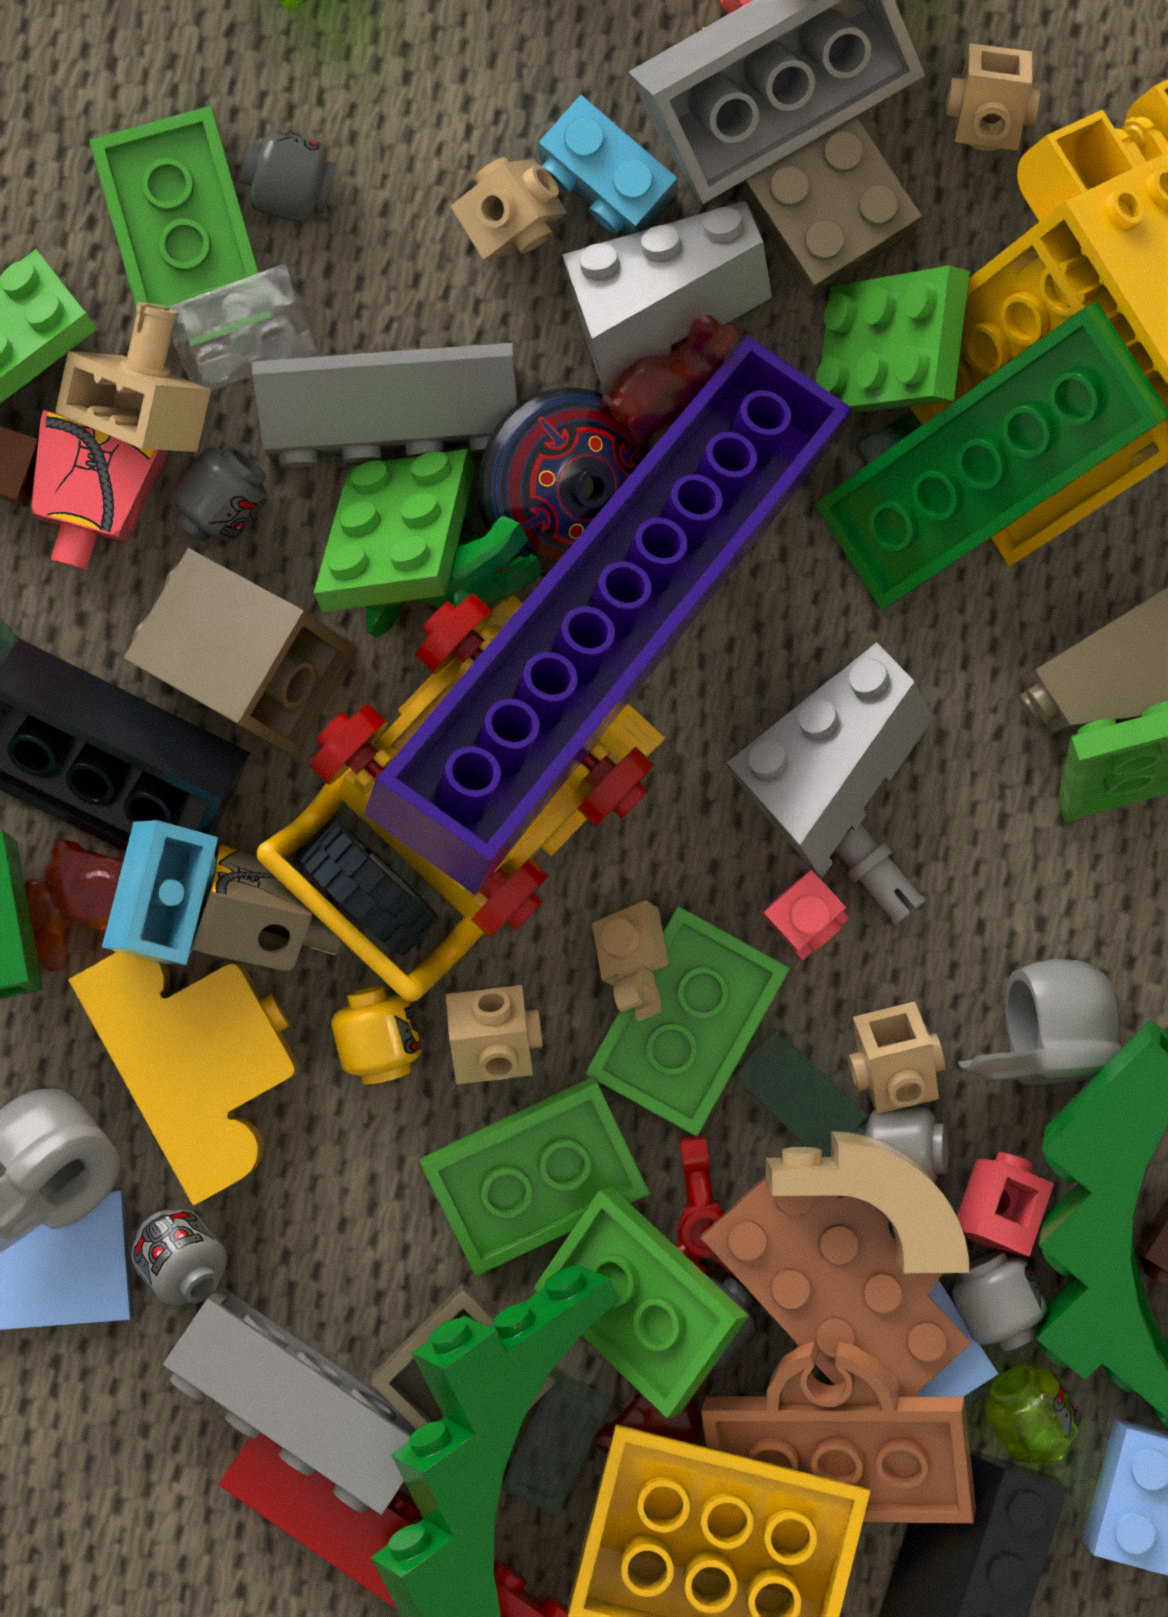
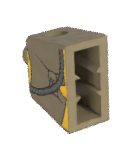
[191,843,342,971]

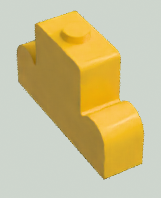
[68,952,299,1206]

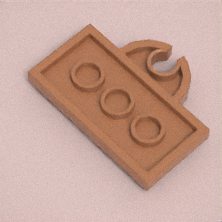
[700,1175,971,1397]
[701,1342,976,1523]

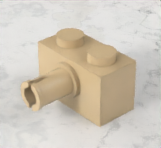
[55,302,211,452]

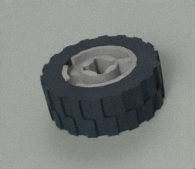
[300,822,439,957]

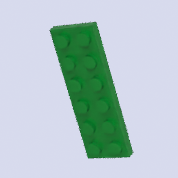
[814,301,1168,610]

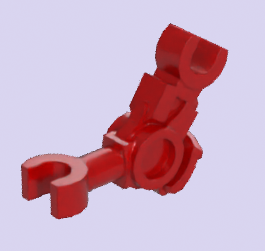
[674,1134,737,1278]

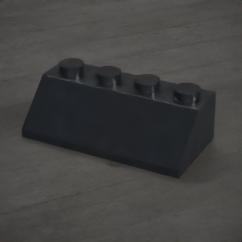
[0,639,250,852]
[878,1449,1068,1617]

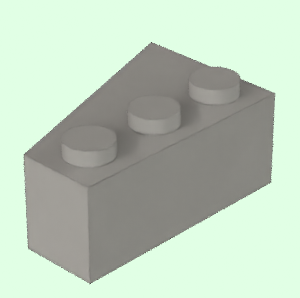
[562,201,772,393]
[727,642,934,879]

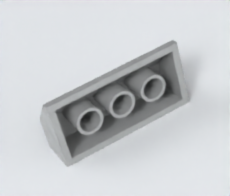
[629,0,925,204]
[251,343,518,468]
[162,1285,416,1515]

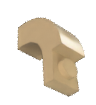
[766,1131,970,1274]

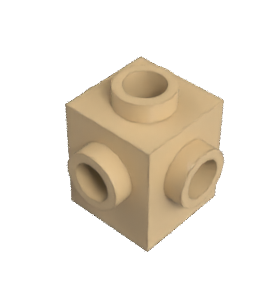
[945,43,1040,151]
[450,157,567,260]
[446,985,543,1085]
[848,1001,945,1115]

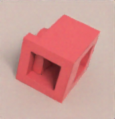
[759,869,849,961]
[957,1152,1054,1257]

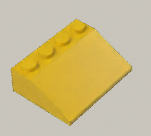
[568,1424,870,1617]

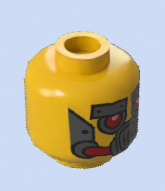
[331,985,421,1085]

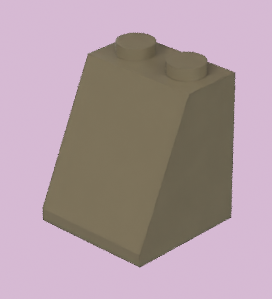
[123,548,358,758]
[1017,587,1168,734]

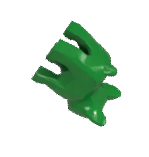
[365,502,543,637]

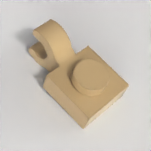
[592,900,669,1021]

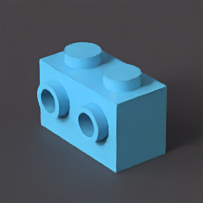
[539,95,677,236]
[102,820,218,965]

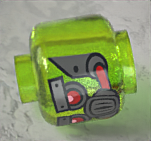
[985,1365,1082,1463]

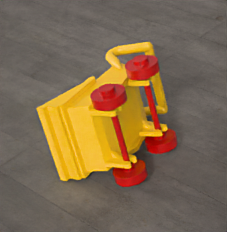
[257,593,665,1002]

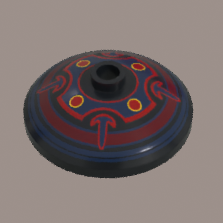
[478,387,651,577]

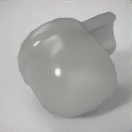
[957,959,1123,1085]
[0,1088,121,1253]

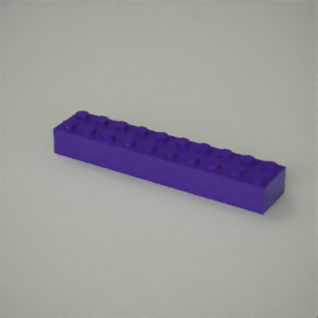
[364,335,852,895]

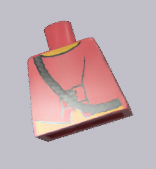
[31,410,168,571]

